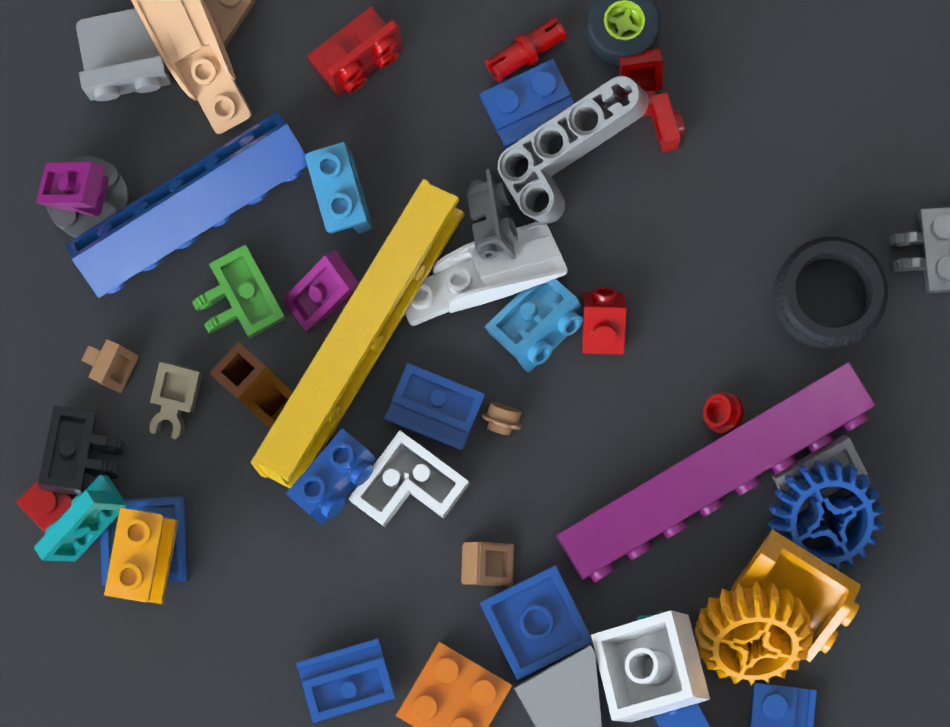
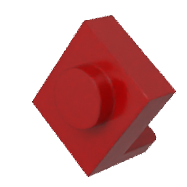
[627,90,685,153]
[582,287,627,355]

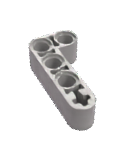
[498,76,649,224]

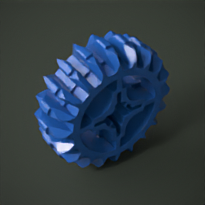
[768,460,885,571]

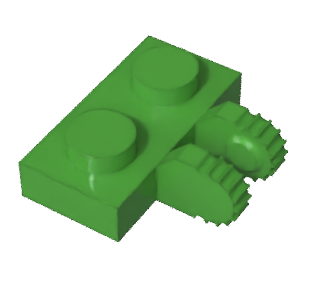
[192,244,286,339]

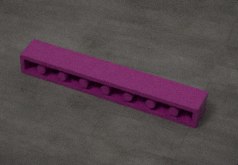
[556,362,876,583]

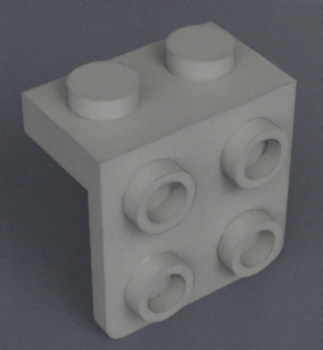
[76,8,171,101]

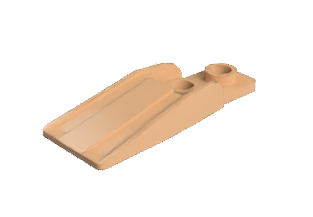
[131,0,252,134]

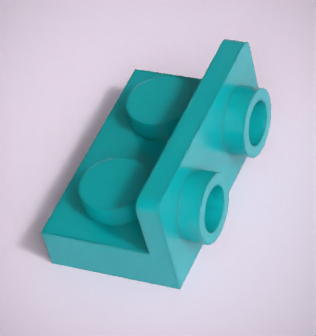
[34,475,127,562]

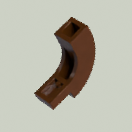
[210,342,338,450]

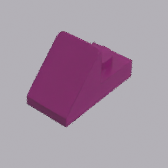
[36,162,109,216]
[282,250,359,332]

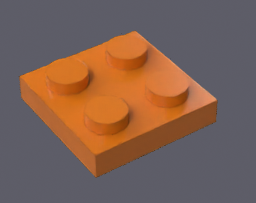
[396,642,512,727]

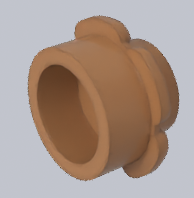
[482,402,522,436]

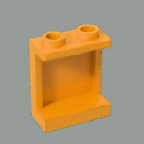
[104,508,179,604]
[730,529,861,662]

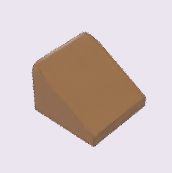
[461,542,514,586]

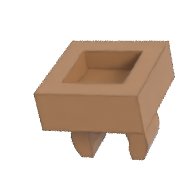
[81,339,139,393]

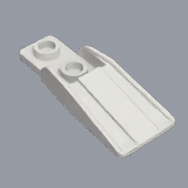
[405,221,568,326]

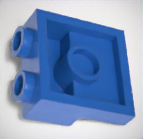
[286,428,378,525]

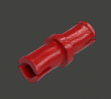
[485,16,567,83]

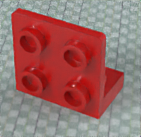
[307,6,402,97]

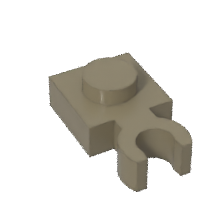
[150,361,203,439]

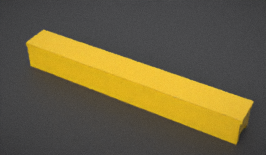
[250,179,464,488]

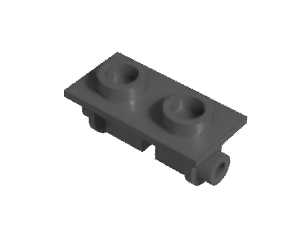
[466,169,518,259]

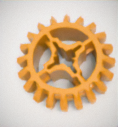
[695,581,813,686]

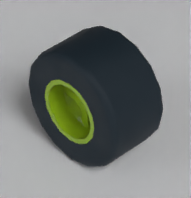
[585,0,661,66]

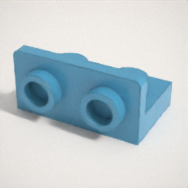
[305,142,374,234]
[484,279,584,372]

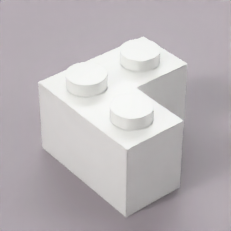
[349,430,469,527]

